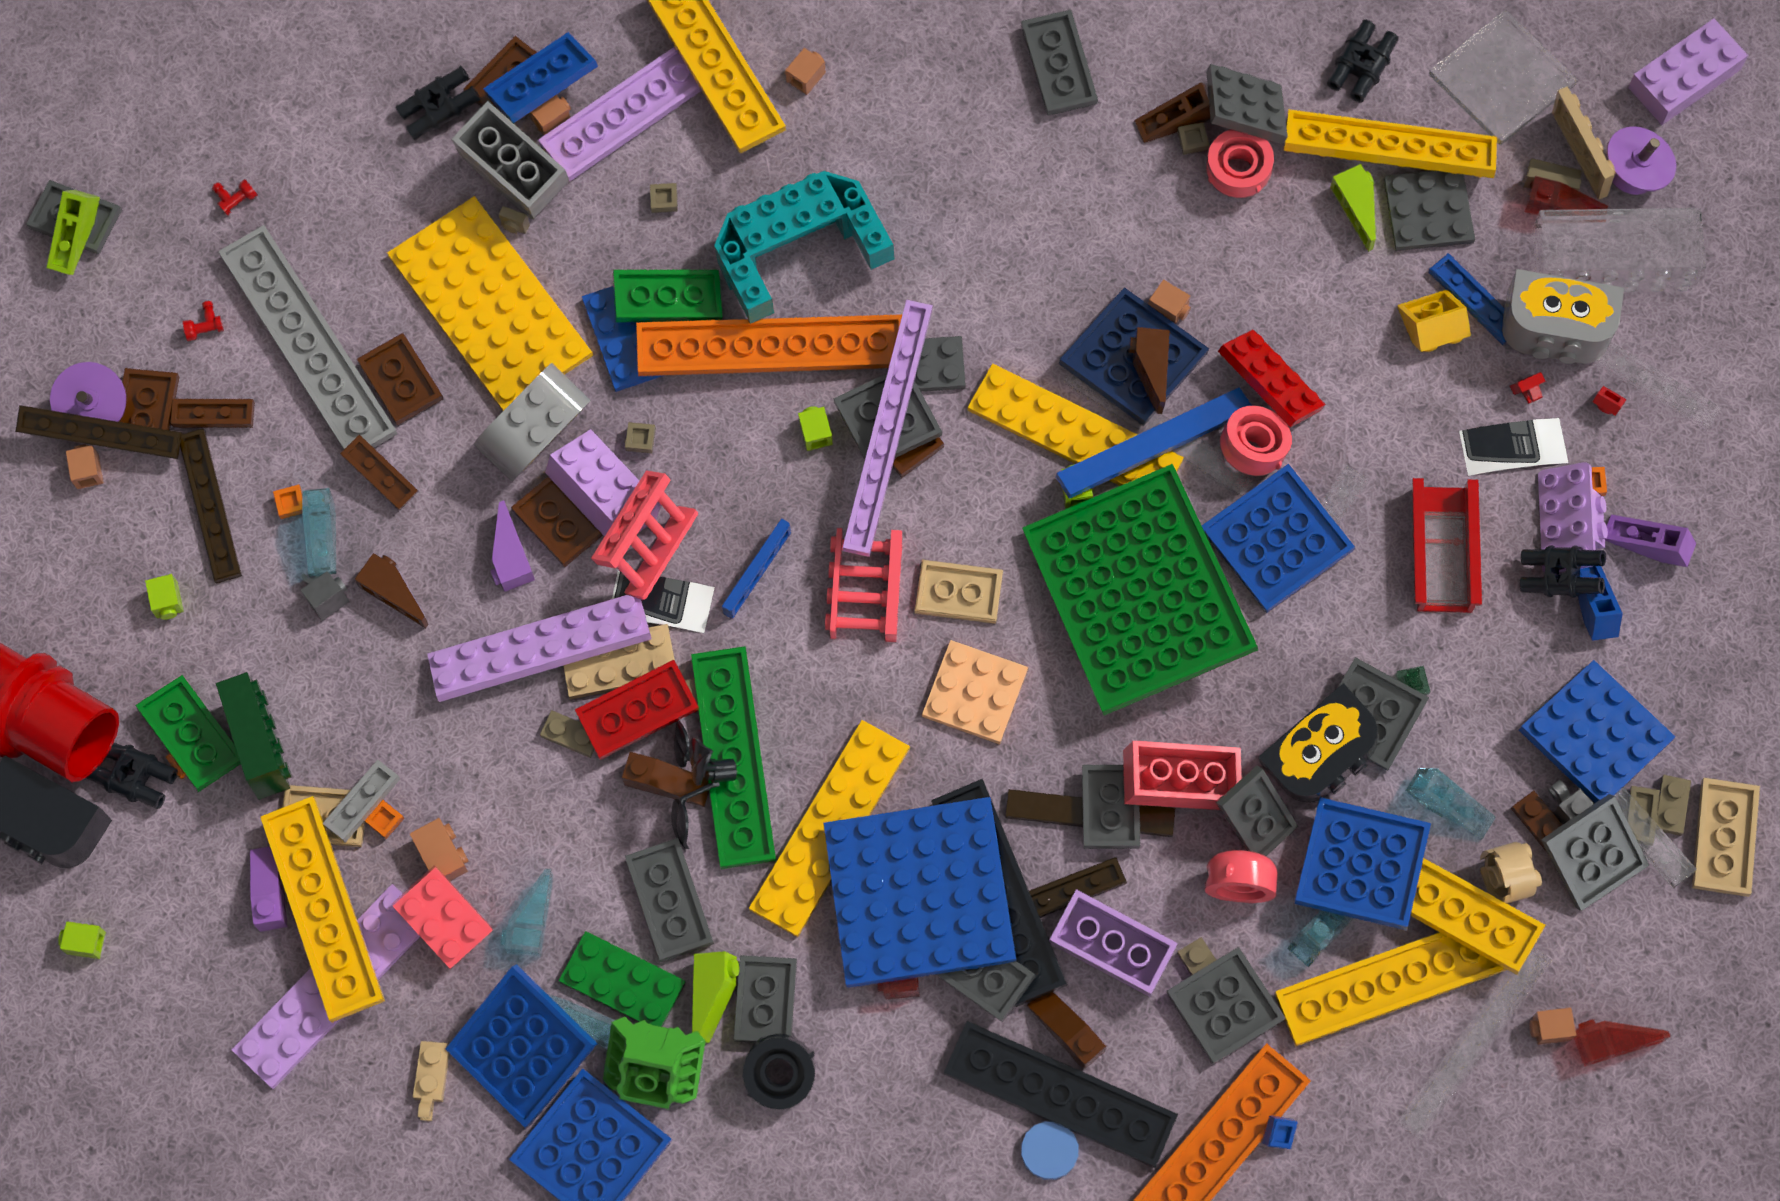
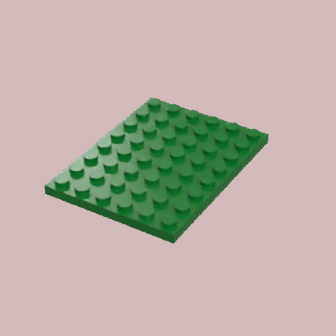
[1022,464,1258,716]

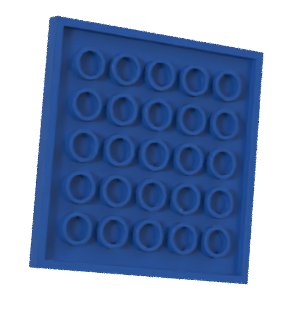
[824,797,1016,988]

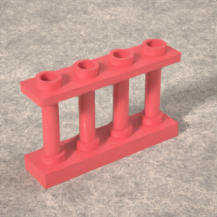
[591,470,698,600]
[825,528,903,642]

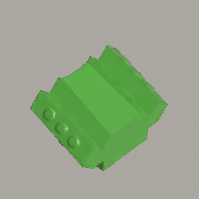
[603,1016,706,1109]

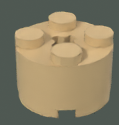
[1480,842,1542,904]

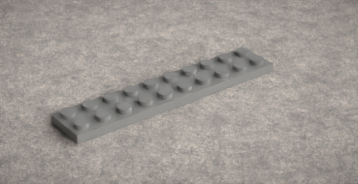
[218,225,398,449]

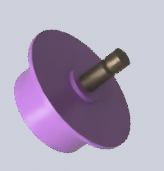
[1607,127,1676,195]
[50,362,126,422]

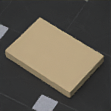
[915,560,1003,624]
[282,785,365,847]

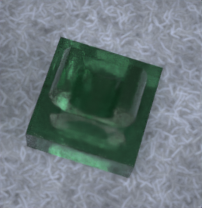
[1396,666,1431,695]

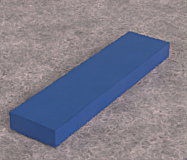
[1428,253,1506,345]
[722,518,791,619]

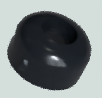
[743,1034,816,1110]

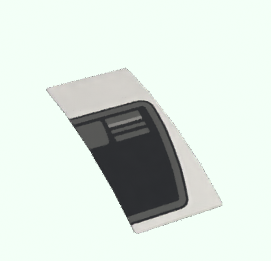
[1459,418,1568,476]
[612,571,715,633]

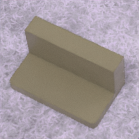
[1524,158,1582,200]

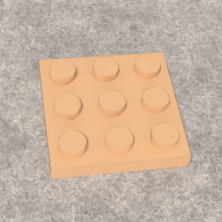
[922,640,1028,744]

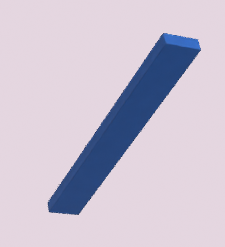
[1056,387,1252,499]

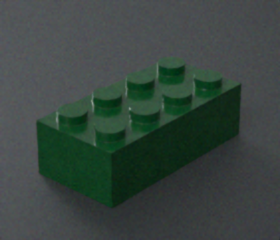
[215,672,292,800]

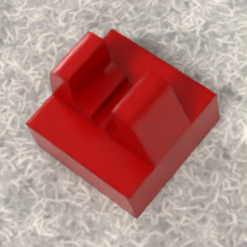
[1510,372,1546,404]

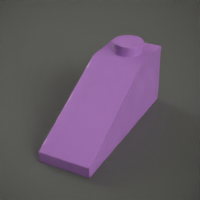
[490,501,535,592]
[1605,515,1696,567]
[250,847,288,932]

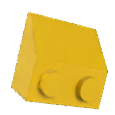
[1397,289,1471,352]

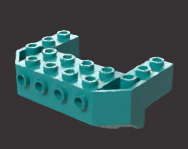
[714,171,895,324]

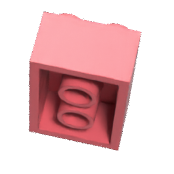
[392,865,493,969]

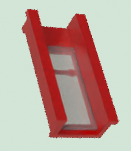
[1412,478,1482,613]

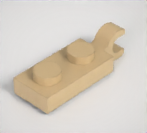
[413,1041,449,1121]

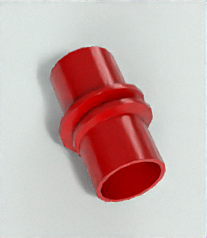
[0,643,120,782]

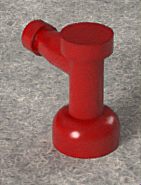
[212,179,258,216]
[183,301,224,342]

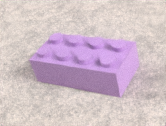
[1628,18,1748,125]
[545,429,661,536]
[1049,890,1178,997]

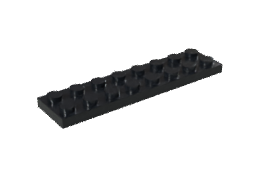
[931,779,1068,1007]
[944,1021,1178,1168]

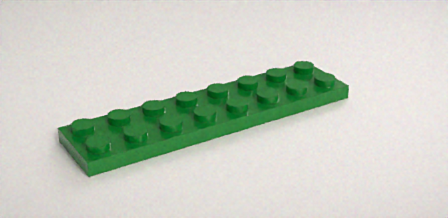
[691,646,776,869]

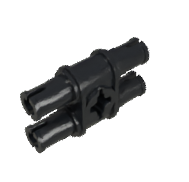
[1327,19,1399,103]
[395,65,481,140]
[1519,545,1606,598]
[86,742,178,809]

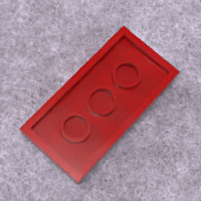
[1218,329,1326,428]
[575,660,700,760]

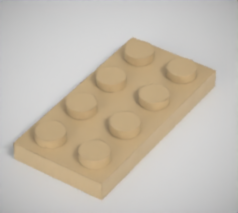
[1552,86,1615,200]
[563,624,675,700]
[1692,778,1760,897]

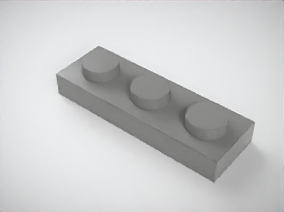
[323,760,400,843]

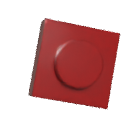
[1593,386,1627,416]

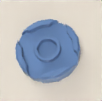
[1021,1121,1078,1180]

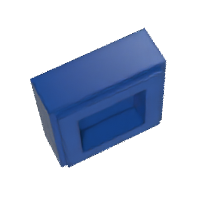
[1262,1115,1298,1149]

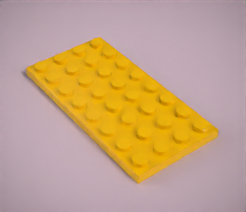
[387,196,593,411]

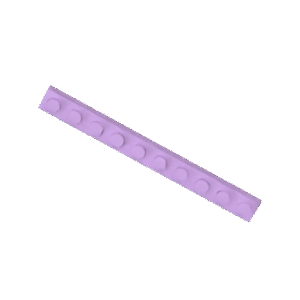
[842,300,933,557]

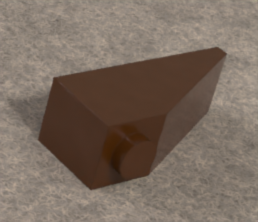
[1135,82,1211,143]
[1129,327,1170,414]
[355,553,429,629]
[622,752,710,807]
[1027,992,1106,1071]

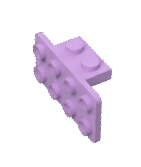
[1538,462,1608,572]

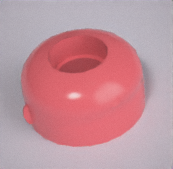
[1206,129,1274,198]
[1220,406,1292,476]
[1205,850,1277,903]

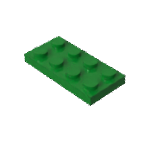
[612,270,723,322]
[135,675,241,792]
[559,931,686,1027]

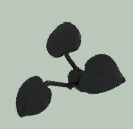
[671,721,737,849]

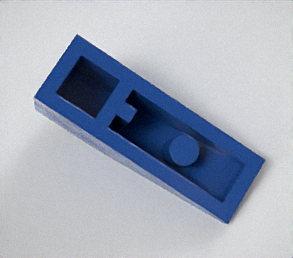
[1578,566,1623,641]

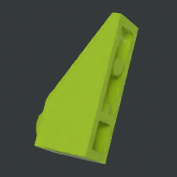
[1330,164,1376,252]
[46,190,100,275]
[692,951,739,1043]

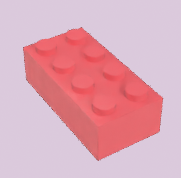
[1123,741,1242,810]

